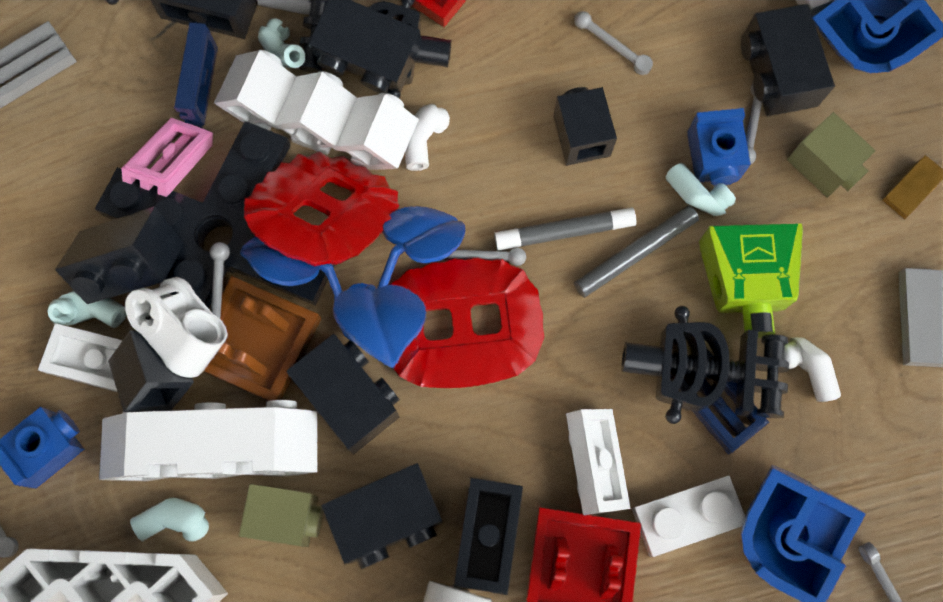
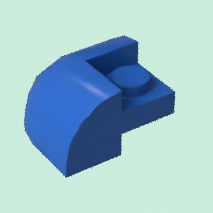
[812,0,943,73]
[741,465,866,602]

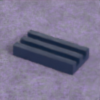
[174,23,218,128]
[670,347,770,454]

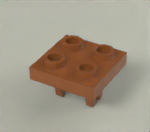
[203,276,322,401]

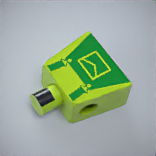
[699,223,803,338]

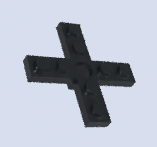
[95,121,335,320]

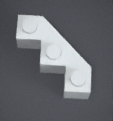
[214,50,419,170]
[99,400,317,481]
[0,549,228,602]

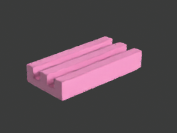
[121,118,213,197]

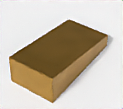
[882,155,943,219]

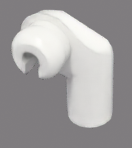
[405,104,450,171]
[784,337,841,402]

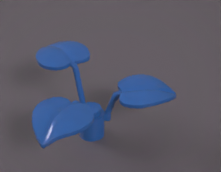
[240,206,466,368]

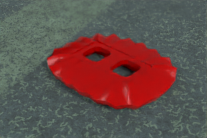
[244,151,400,267]
[390,257,545,388]

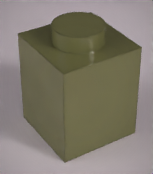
[787,112,876,198]
[239,484,323,547]

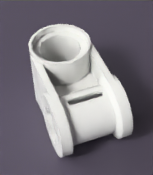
[125,277,228,378]

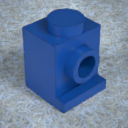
[687,108,751,186]
[0,407,85,489]

